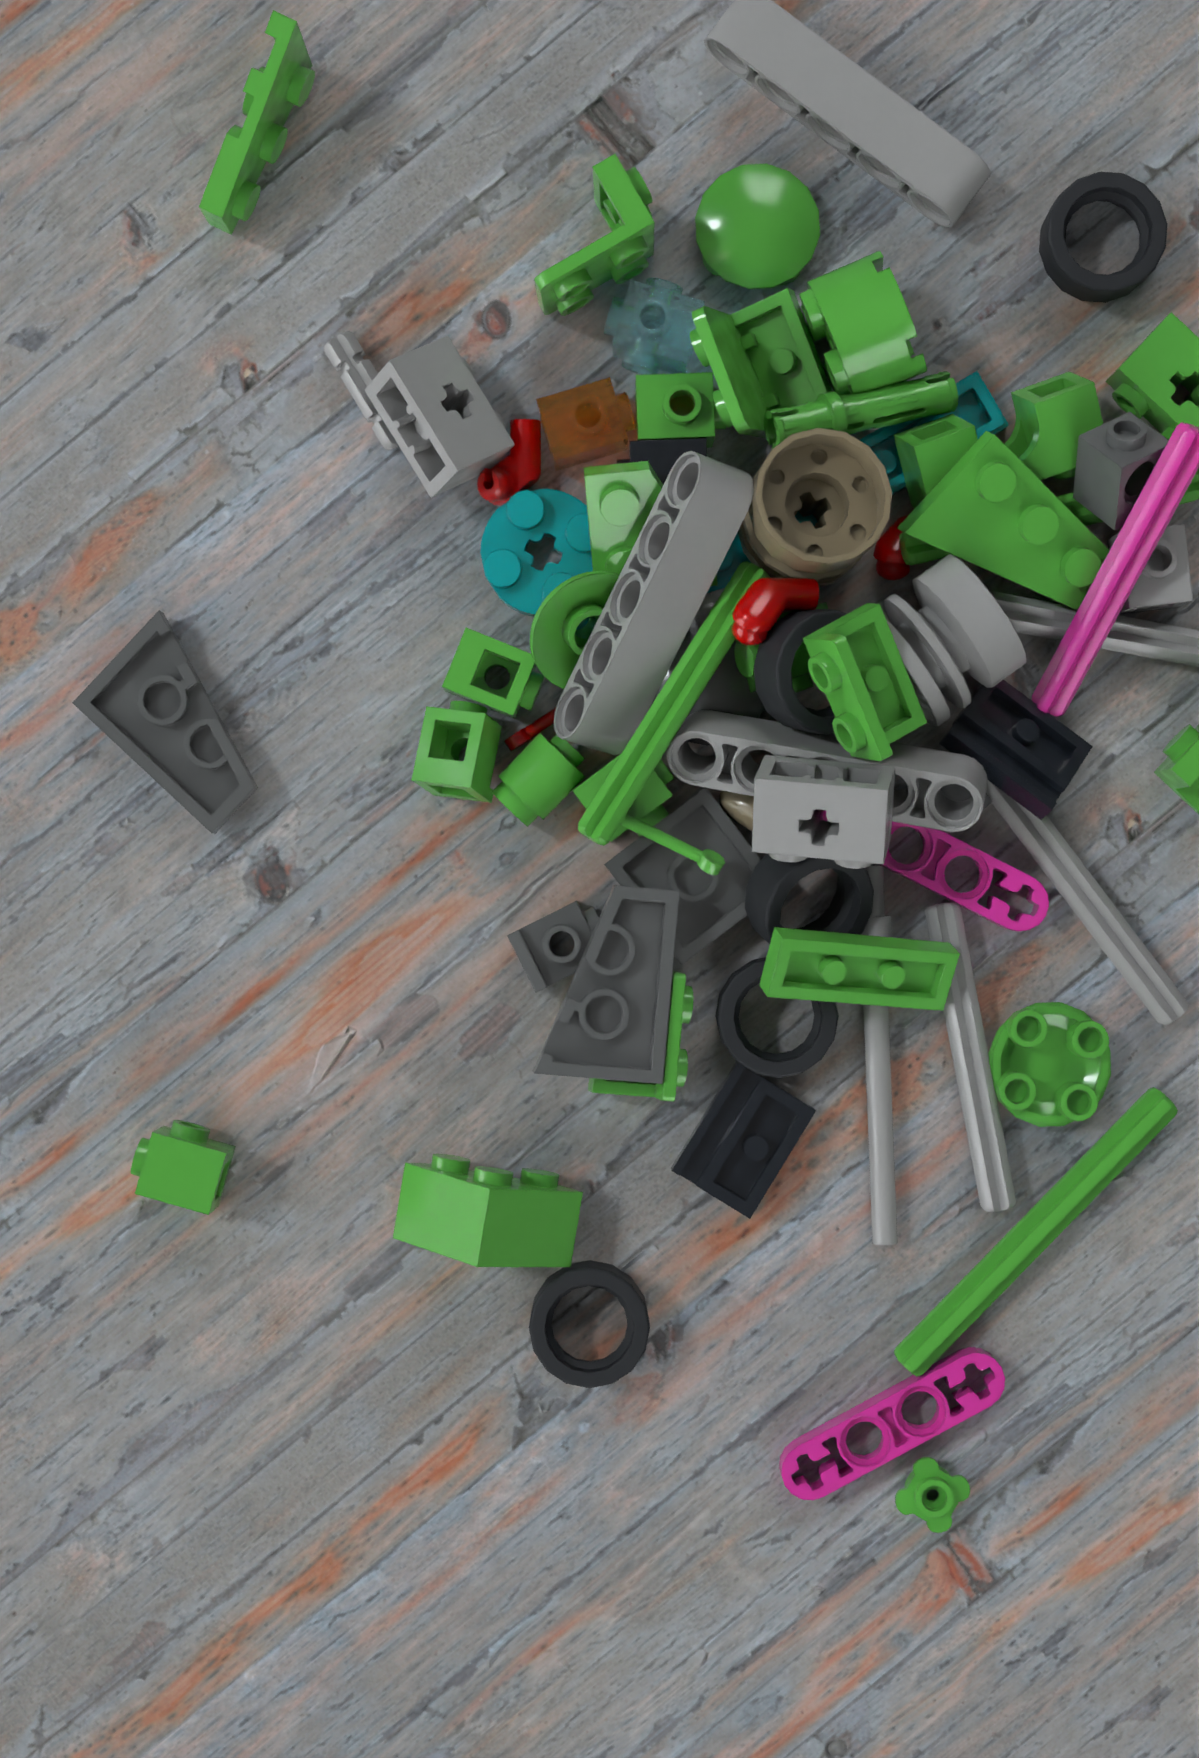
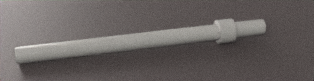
[861,865,898,1245]

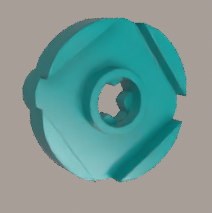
[480,489,593,617]

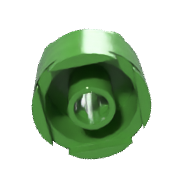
[799,251,927,395]

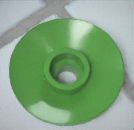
[530,571,619,689]

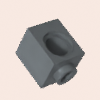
[1073,412,1169,530]

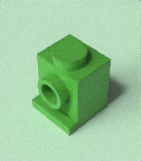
[442,627,545,719]
[411,701,502,803]

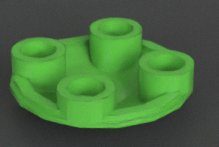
[695,163,820,289]
[988,1002,1111,1127]

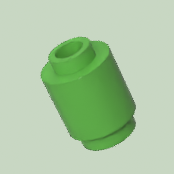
[492,733,585,827]

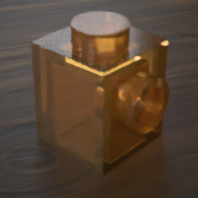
[536,377,636,471]

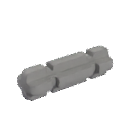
[324,331,399,451]

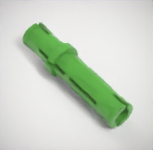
[764,371,958,449]

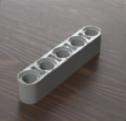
[704,0,990,228]
[554,451,754,755]
[667,710,987,832]

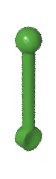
[619,814,725,875]

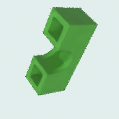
[893,372,1103,508]

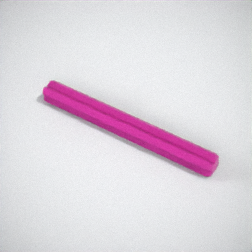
[1032,422,1199,717]

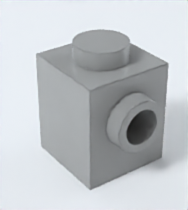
[1107,524,1193,615]

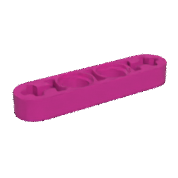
[820,809,1049,931]
[779,1347,1005,1501]

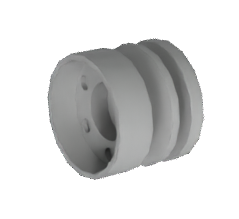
[883,554,1026,727]

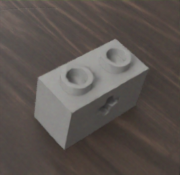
[365,335,515,498]
[752,755,895,869]

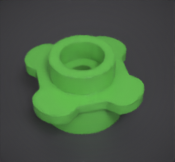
[895,1457,970,1533]

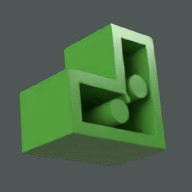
[393,1154,583,1267]

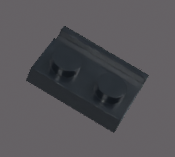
[939,679,1093,820]
[671,1061,816,1219]

